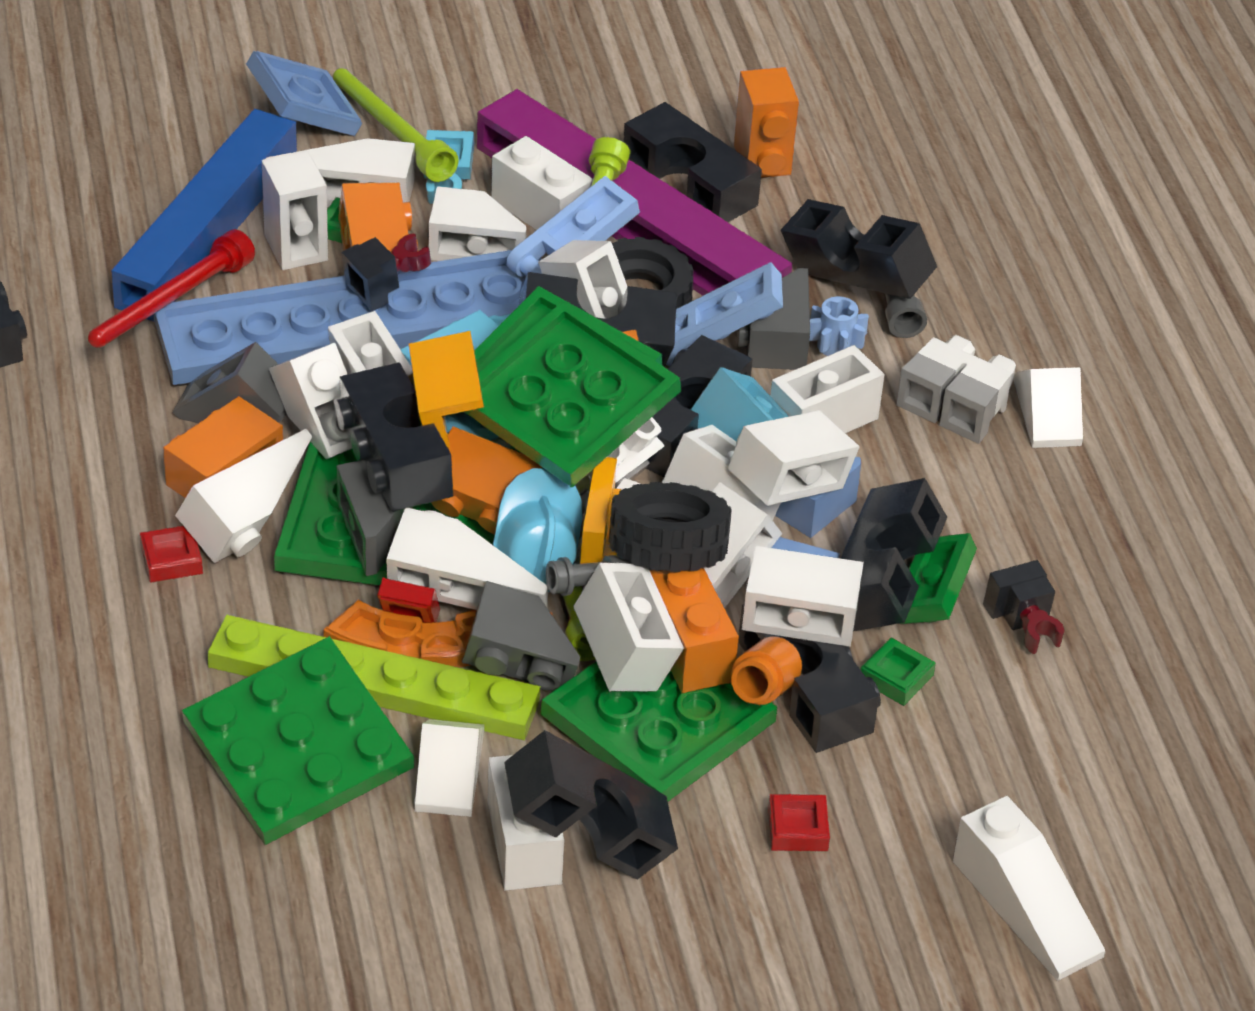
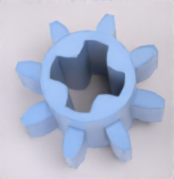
[810,296,869,356]

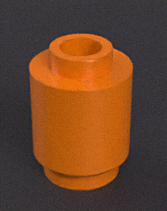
[731,636,802,705]

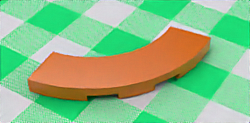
[323,599,553,668]

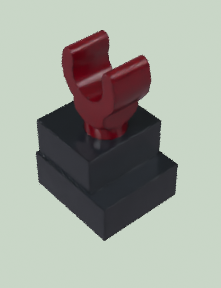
[341,233,431,311]
[983,560,1065,654]

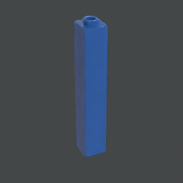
[111,108,297,321]

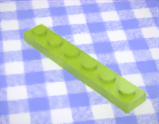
[208,615,541,741]

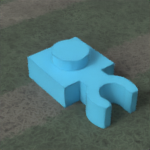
[424,130,475,204]

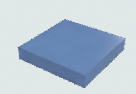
[246,51,362,136]

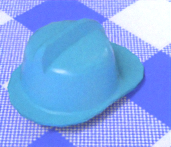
[493,468,583,592]

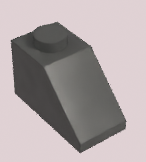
[738,268,810,370]
[173,342,287,423]
[337,460,413,576]

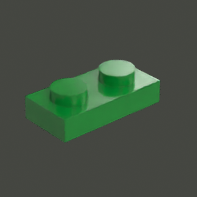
[900,533,977,624]

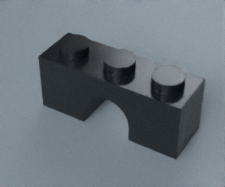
[623,102,762,222]
[780,199,937,299]
[519,272,677,367]
[646,335,753,477]
[334,362,453,512]
[840,478,947,631]
[738,604,881,753]
[504,730,678,880]

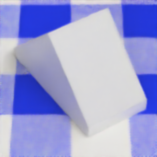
[1013,368,1083,448]
[415,719,484,817]

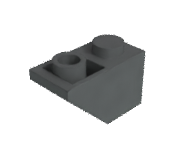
[462,581,580,690]

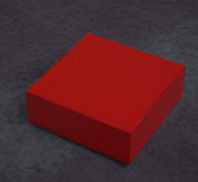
[140,526,203,583]
[378,578,440,623]
[768,794,830,851]

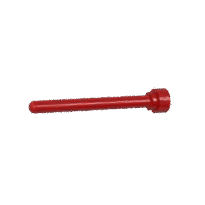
[88,229,255,348]

